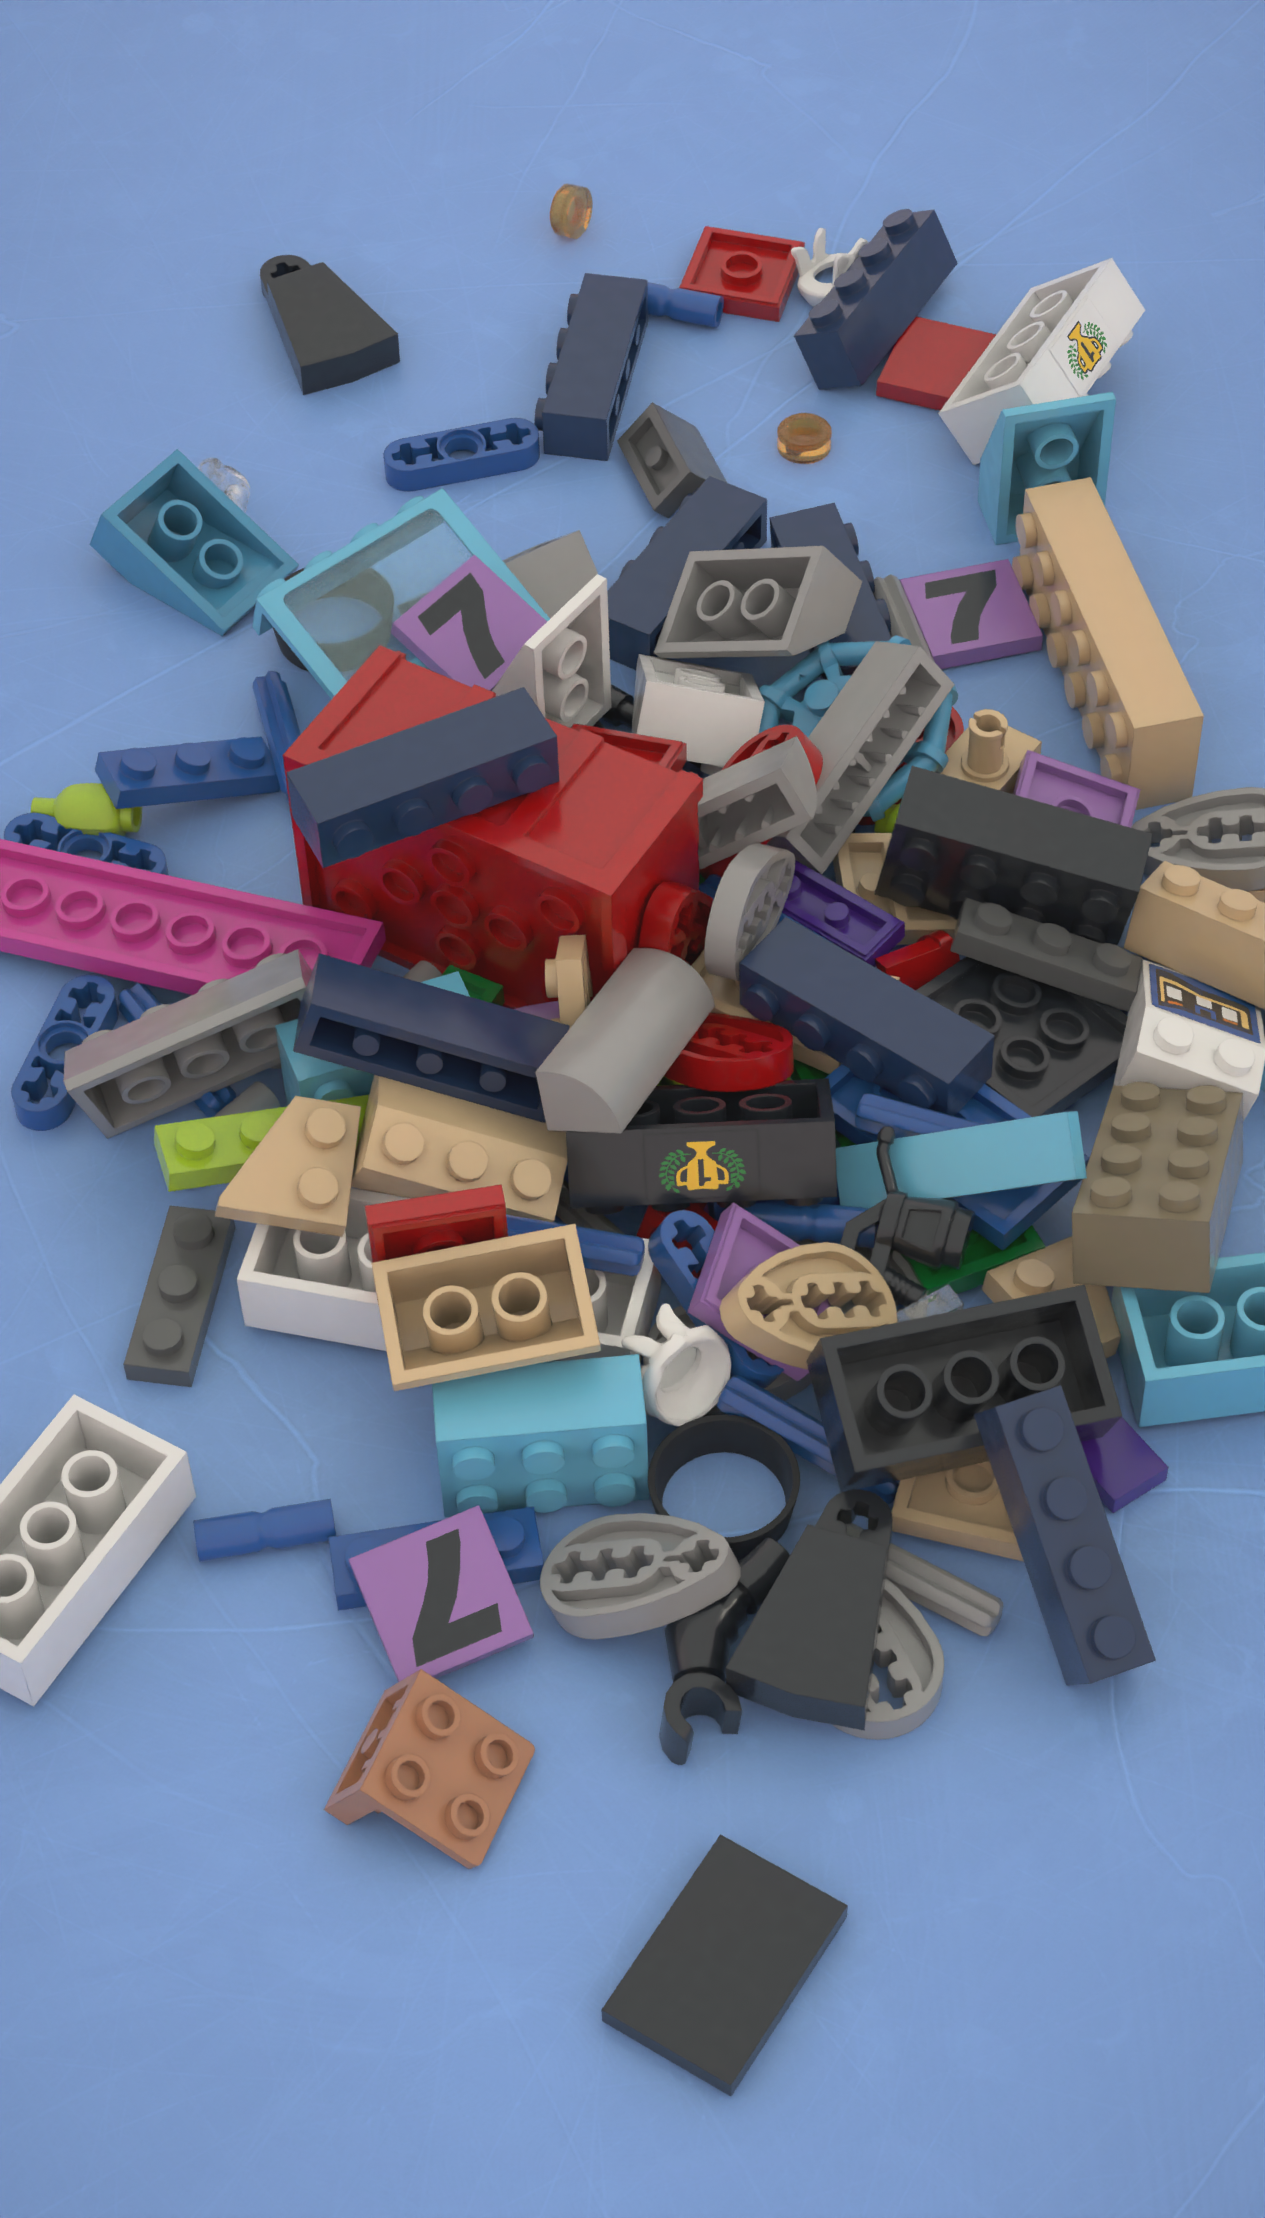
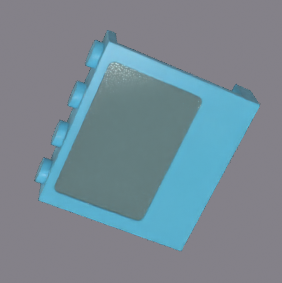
[252,488,550,700]

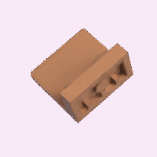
[324,1669,535,1869]

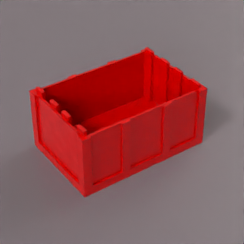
[283,645,703,1009]

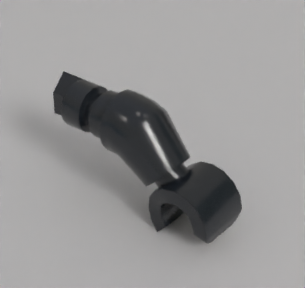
[659,1537,790,1765]

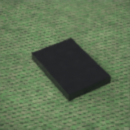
[601,1834,848,2096]

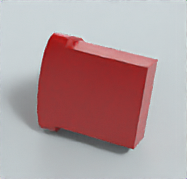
[875,930,960,990]

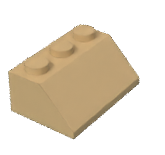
[1124,861,1265,1009]
[351,1075,568,1222]
[371,1224,601,1391]

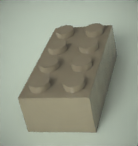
[1072,1082,1243,1293]

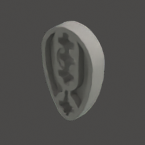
[1131,787,1265,891]
[704,843,795,981]
[540,1513,741,1639]
[833,1578,944,1740]

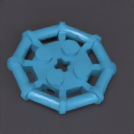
[759,635,958,822]

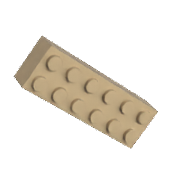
[1012,477,1204,810]

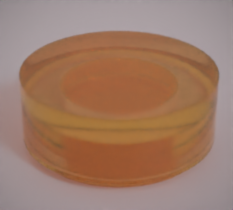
[550,183,593,239]
[777,413,832,464]

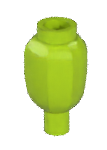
[31,783,142,836]

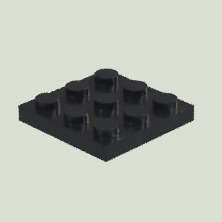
[916,957,1128,1117]

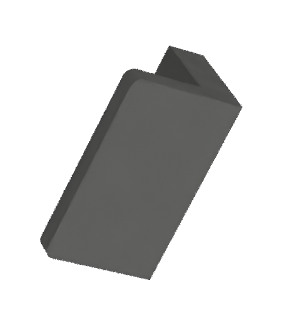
[617,402,727,518]

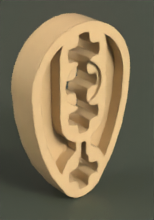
[719,1242,897,1370]

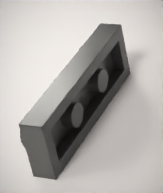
[950,897,1142,1012]
[123,1206,235,1387]

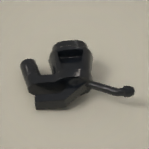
[840,1126,975,1312]

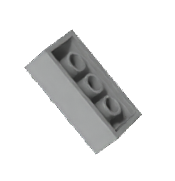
[63,949,312,1139]

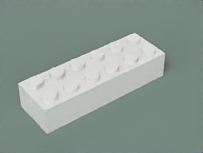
[237,1188,661,1363]

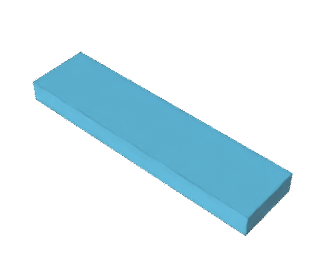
[836,1111,1087,1208]

